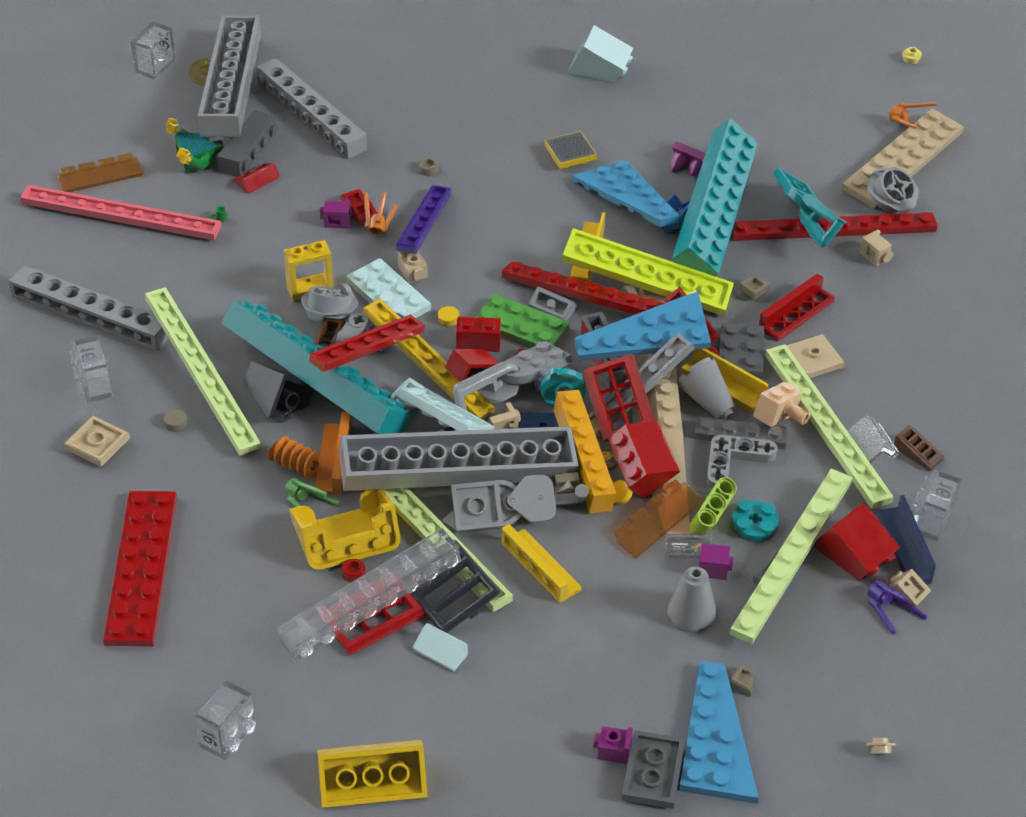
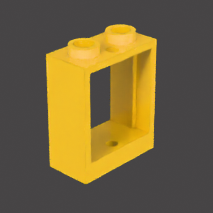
[284,240,333,301]

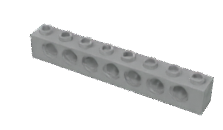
[256,58,367,159]
[9,265,168,351]

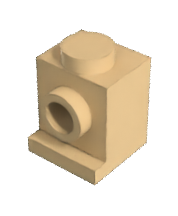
[860,230,893,267]
[398,250,428,283]

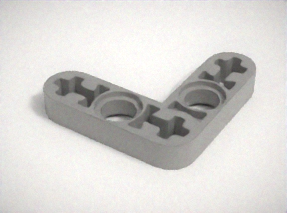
[707,435,778,489]

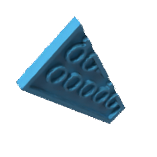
[572,161,679,227]
[575,291,711,360]
[679,661,759,804]

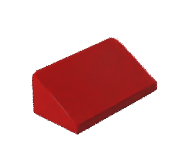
[233,163,280,193]

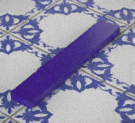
[396,185,452,254]

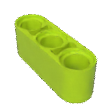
[689,477,737,538]

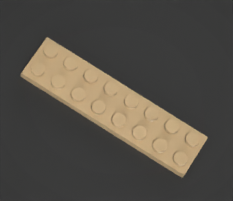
[841,108,964,209]

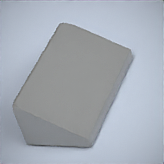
[528,287,578,321]

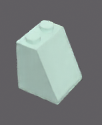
[568,25,633,83]

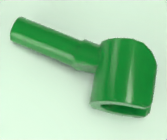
[207,206,228,222]

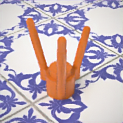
[889,102,938,129]
[364,192,398,236]

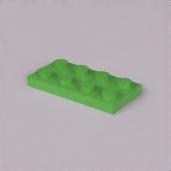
[476,294,570,348]

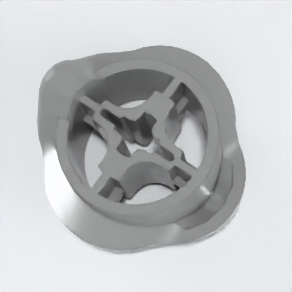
[868,167,919,213]
[301,283,358,322]

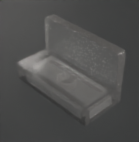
[848,414,899,464]

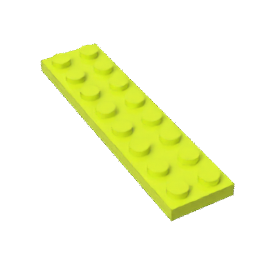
[561,228,734,316]

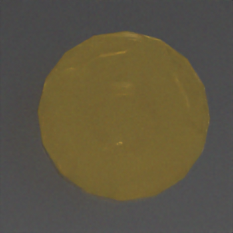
[189,58,211,86]

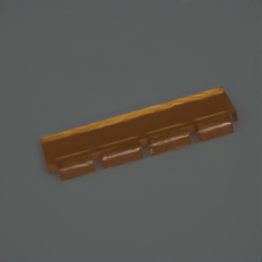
[58,153,143,192]
[613,479,704,559]

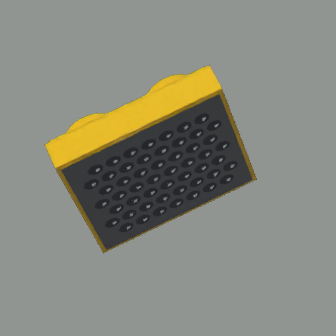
[544,131,597,169]

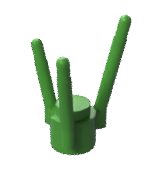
[285,477,339,507]

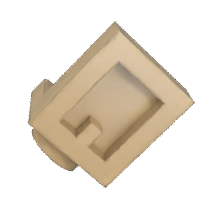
[489,402,521,429]
[889,569,931,607]

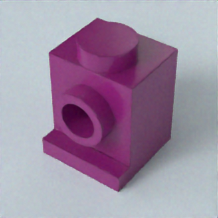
[320,199,351,228]
[593,726,633,764]

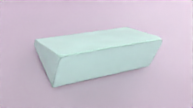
[412,623,468,672]

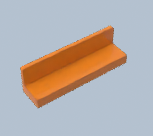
[315,411,352,494]

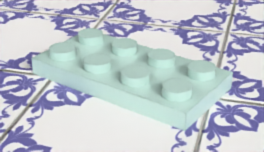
[346,258,431,318]
[397,388,494,431]

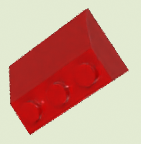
[608,421,680,499]

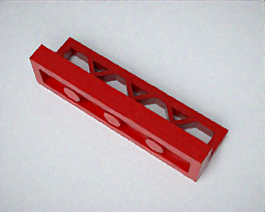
[759,273,835,342]

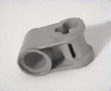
[335,313,369,344]

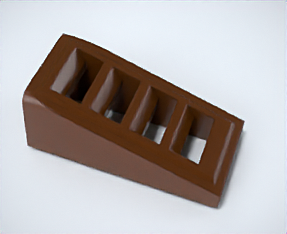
[314,318,346,348]
[893,425,944,471]

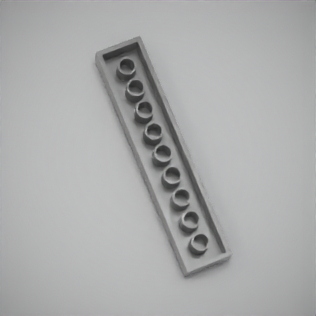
[198,16,261,138]
[338,426,579,491]

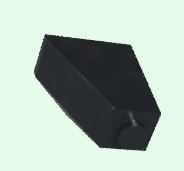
[243,361,315,422]

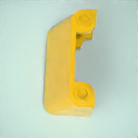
[289,489,400,570]

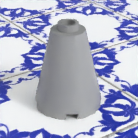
[677,357,735,420]
[667,567,716,633]

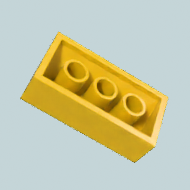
[317,740,428,808]

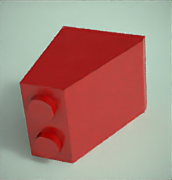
[813,503,900,581]

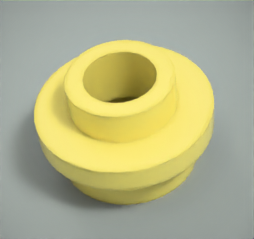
[902,47,922,64]

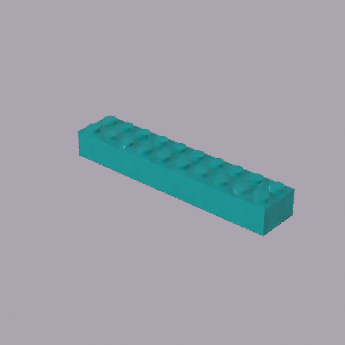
[672,118,758,276]
[222,300,414,434]

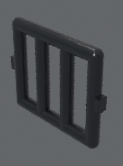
[399,540,500,633]

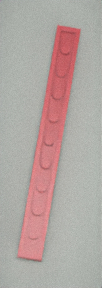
[20,185,222,240]

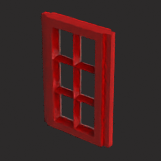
[582,354,655,442]
[319,575,425,656]

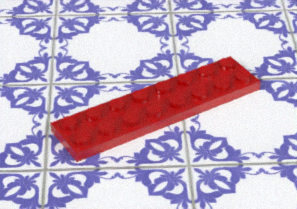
[103,491,177,647]

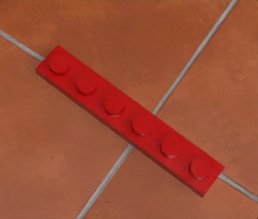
[309,314,425,373]

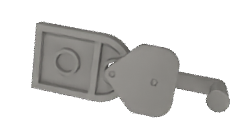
[453,341,572,411]
[451,475,589,533]

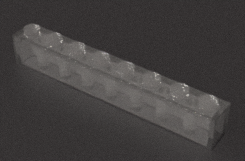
[277,528,461,661]

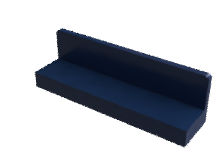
[878,495,936,585]

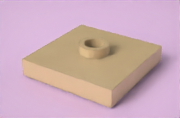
[787,334,845,378]
[64,416,130,467]

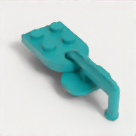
[773,167,846,248]

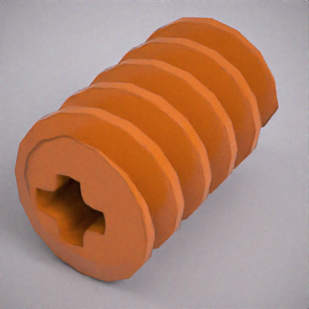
[268,436,319,479]

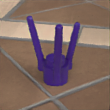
[867,580,928,634]

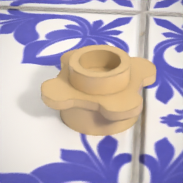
[866,738,896,754]

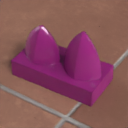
[670,141,706,176]

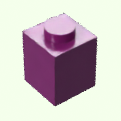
[699,543,734,580]

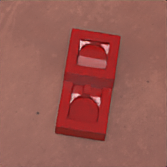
[341,188,378,223]

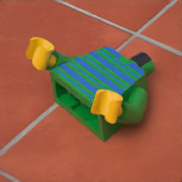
[166,118,224,174]

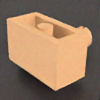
[753,382,810,427]

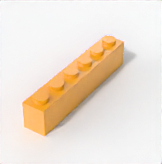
[553,390,616,514]

